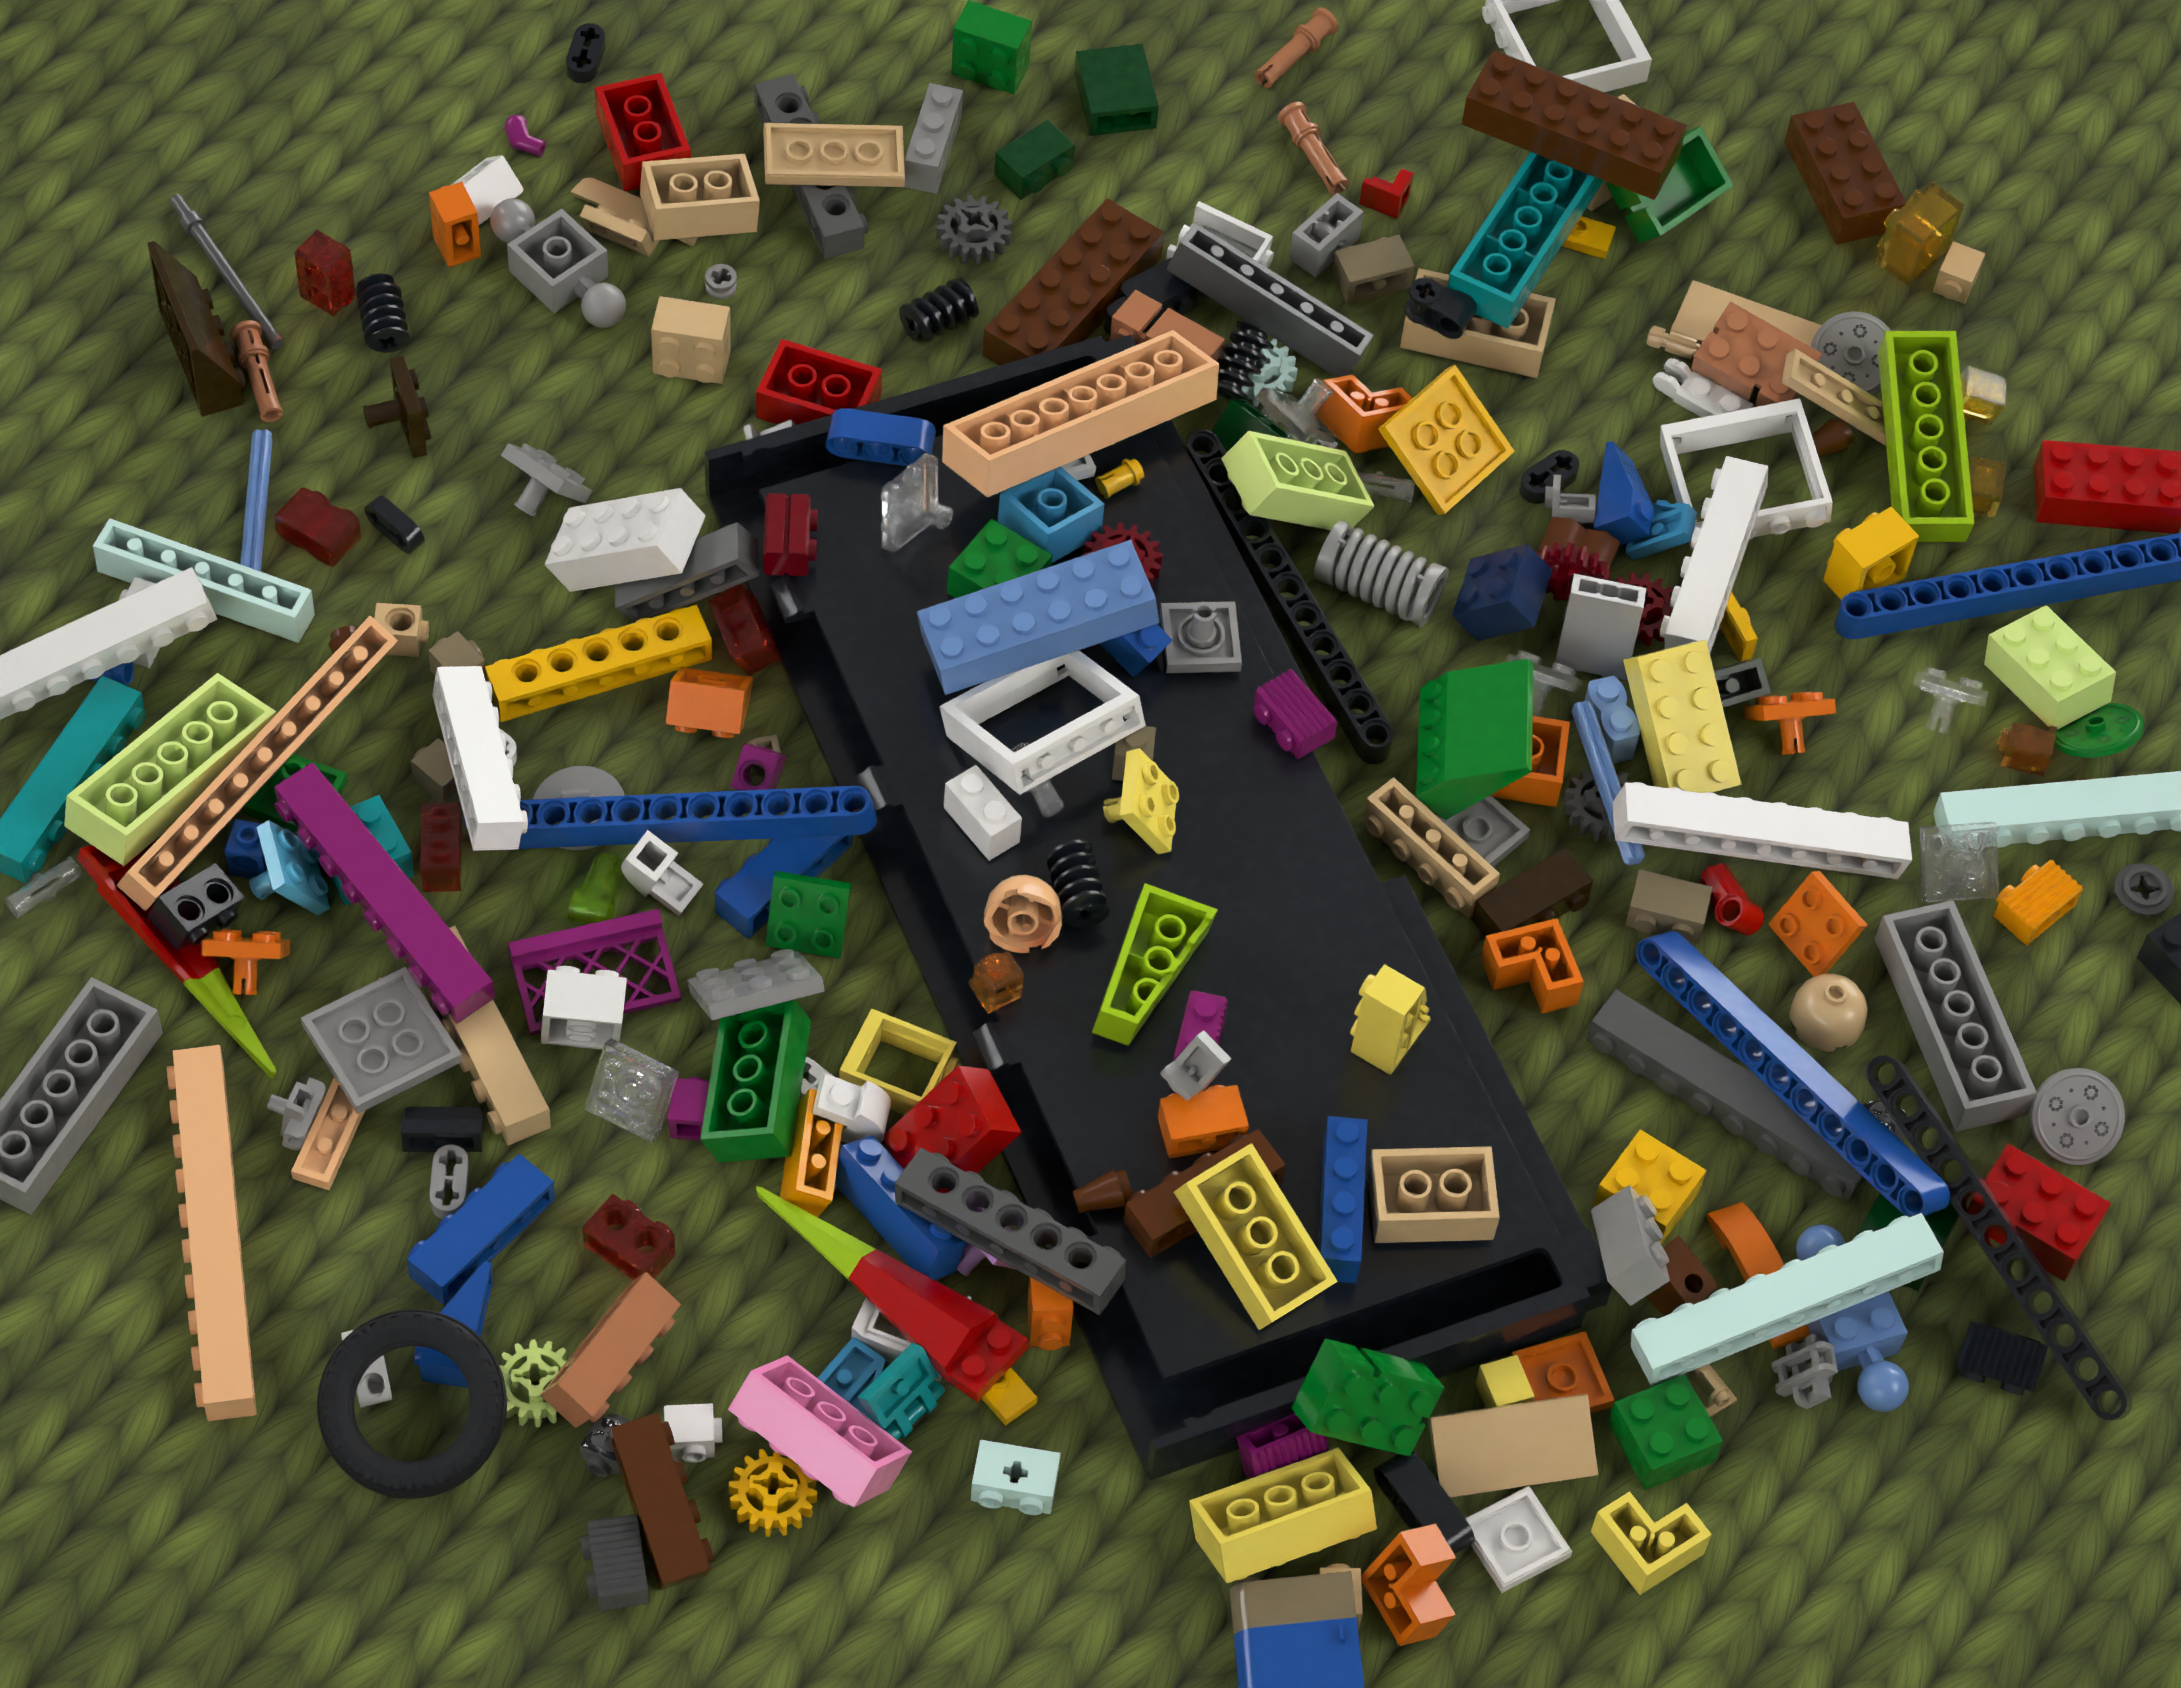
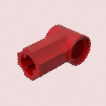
[1698,863,1764,936]

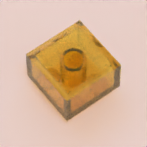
[1876,181,1964,286]

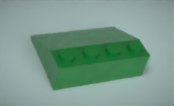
[1416,658,1534,820]

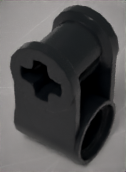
[1405,278,1477,339]

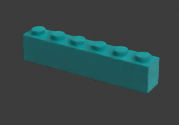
[0,675,146,883]

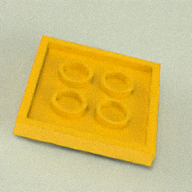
[1378,365,1515,515]

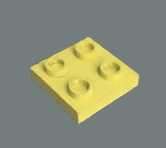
[1103,748,1179,854]

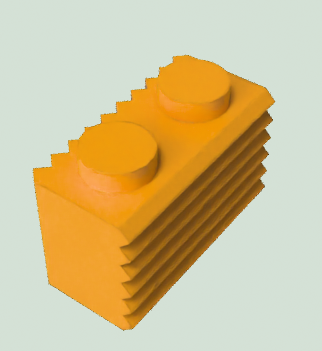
[1993,860,2083,946]

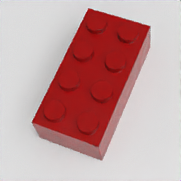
[2034,440,2181,534]

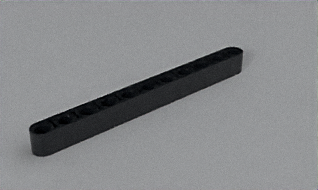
[1186,429,1393,764]
[1866,1055,2132,1420]

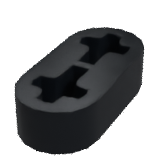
[566,23,605,83]
[1519,450,1580,504]
[364,495,425,554]

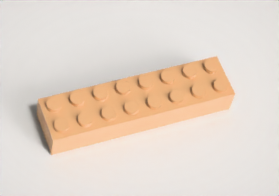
[942,330,1219,497]

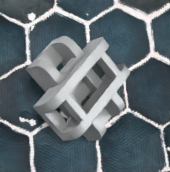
[267,1077,326,1151]
[1771,1334,1838,1409]

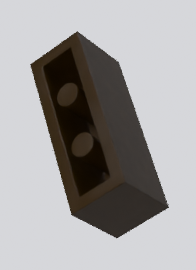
[1471,848,1593,937]

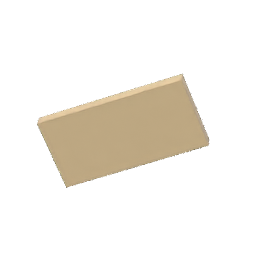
[763,123,905,187]
[1670,280,1822,347]
[1428,1394,1598,1497]

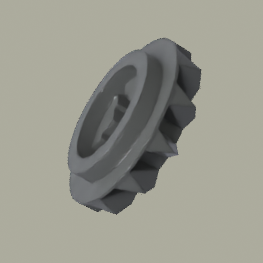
[2113,863,2174,919]

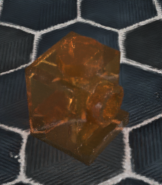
[1997,722,2057,777]
[969,950,1024,1013]

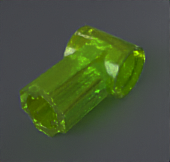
[568,852,624,925]

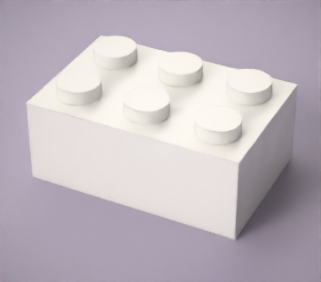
[541,966,627,1051]

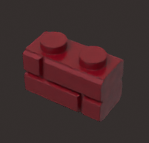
[763,493,818,576]

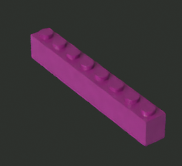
[274,762,495,1024]

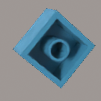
[998,466,1104,563]

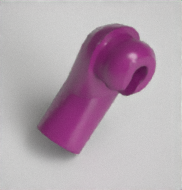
[504,115,546,157]

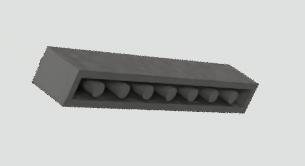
[1586,990,1865,1202]

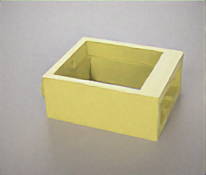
[839,1008,960,1115]

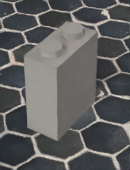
[1554,574,1646,680]

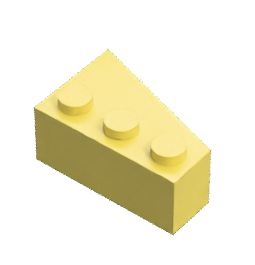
[1350,964,1431,1075]

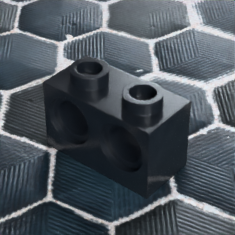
[147,863,245,951]

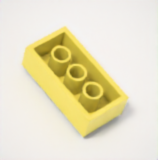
[1623,640,1742,793]
[1174,1143,1338,1330]
[1189,1447,1377,1583]

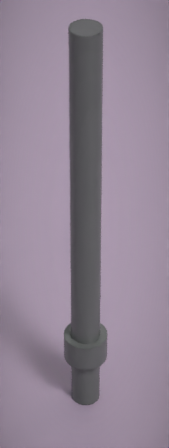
[169,194,284,350]

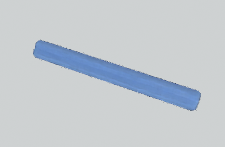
[240,429,272,572]
[1571,700,1645,866]

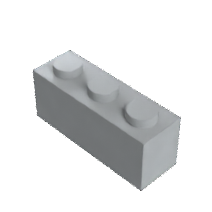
[904,83,963,194]
[1591,1185,1670,1306]

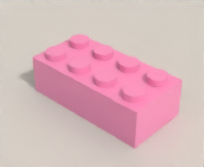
[728,1355,912,1508]

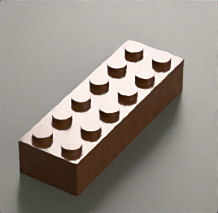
[1462,50,1687,200]
[983,198,1164,366]

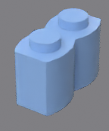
[1584,676,1640,764]

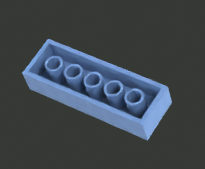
[917,540,1159,695]

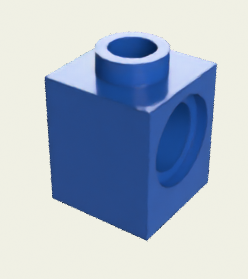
[225,819,267,879]

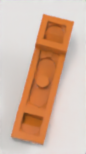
[1706,1202,1810,1349]

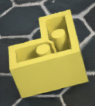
[1591,1491,1712,1595]

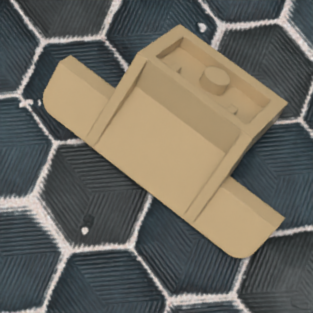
[570,178,699,257]

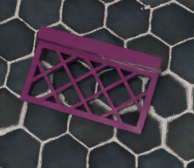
[508,909,681,1036]

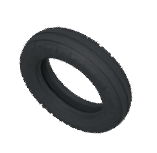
[317,1309,507,1499]

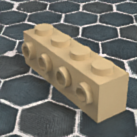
[1362,777,1500,918]

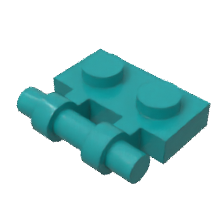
[858,1343,945,1440]

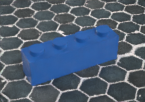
[715,810,853,939]
[1318,1116,1368,1284]
[835,1135,967,1280]
[407,1154,555,1305]

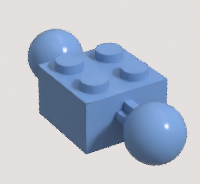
[1796,1224,1909,1412]

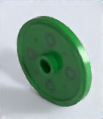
[2050,703,2144,758]

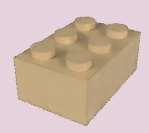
[640,154,760,241]
[1367,1147,1500,1243]

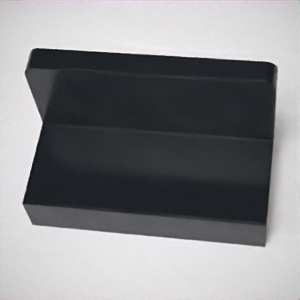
[401,1107,484,1152]

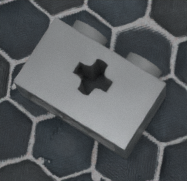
[1289,193,1364,278]

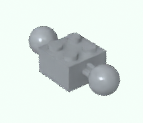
[490,198,626,328]

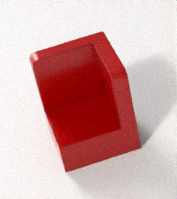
[1359,168,1414,219]

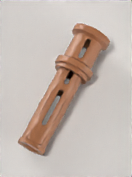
[1254,7,1339,88]
[1277,102,1349,195]
[230,320,283,422]

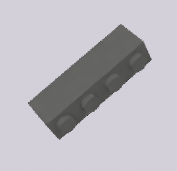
[615,522,759,623]

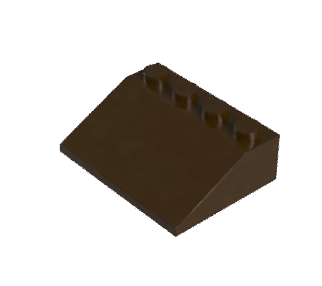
[147,241,247,417]

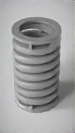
[1313,520,1449,628]

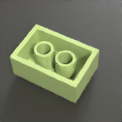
[1984,605,2116,732]

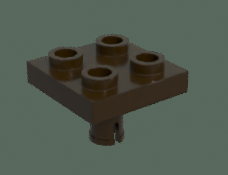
[363,356,431,458]

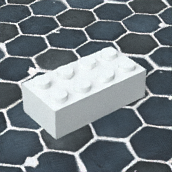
[544,488,705,592]

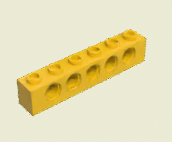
[485,605,712,722]

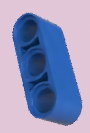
[826,408,936,467]

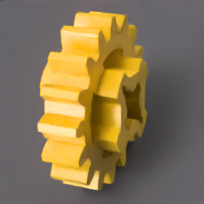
[729,1449,817,1537]

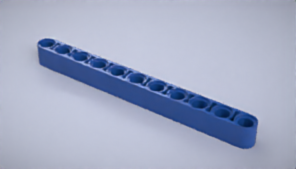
[1834,533,2181,639]
[462,786,877,849]
[1636,930,1950,1218]

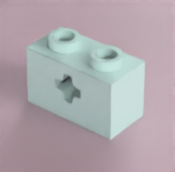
[971,1440,1061,1515]

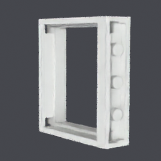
[1482,0,1652,92]
[1660,398,1833,549]
[939,650,1146,795]

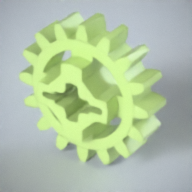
[499,1339,567,1427]

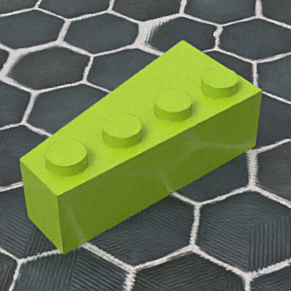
[1092,883,1218,1046]

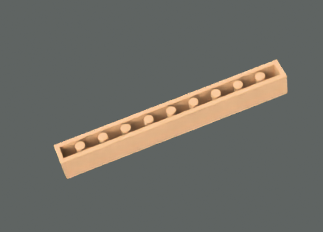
[116,616,398,911]
[167,1045,257,1422]

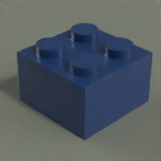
[1452,544,1553,641]

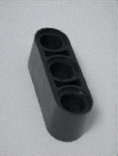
[1373,1451,1475,1555]

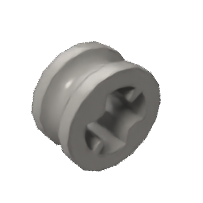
[705,264,737,300]

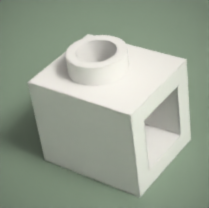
[664,1403,723,1463]

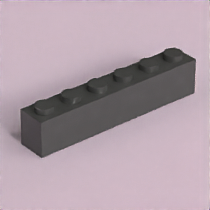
[1166,223,1374,377]

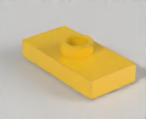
[1562,216,1616,259]
[1719,591,1758,662]
[982,1367,1038,1426]

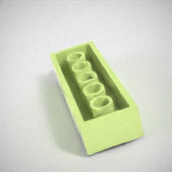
[64,673,276,866]

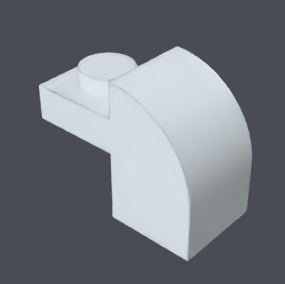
[621,830,703,916]
[812,1073,891,1143]

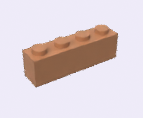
[540,1272,681,1428]

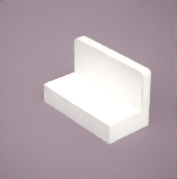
[451,155,524,225]

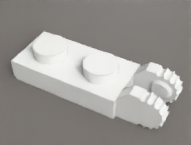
[1652,358,1754,417]

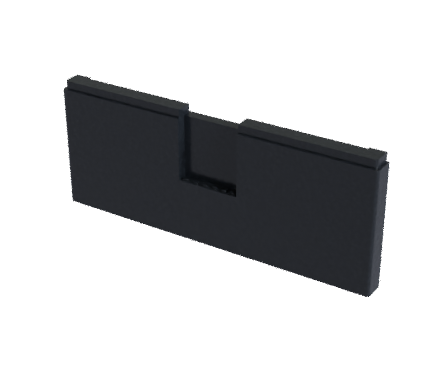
[705,335,1612,1480]

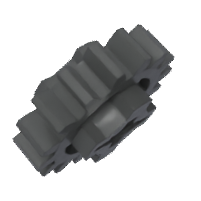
[936,195,1012,264]
[1563,767,1638,843]

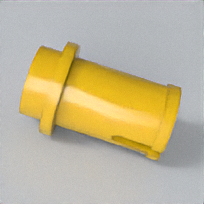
[1095,459,1145,499]

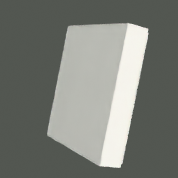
[1466,1486,1572,1593]

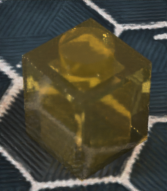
[1960,366,2007,425]
[1969,456,2006,517]

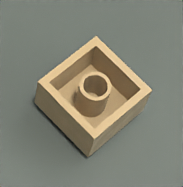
[651,296,731,384]

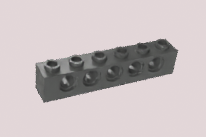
[754,74,868,259]
[894,1148,1126,1315]

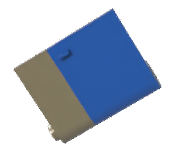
[1229,1571,1365,1688]

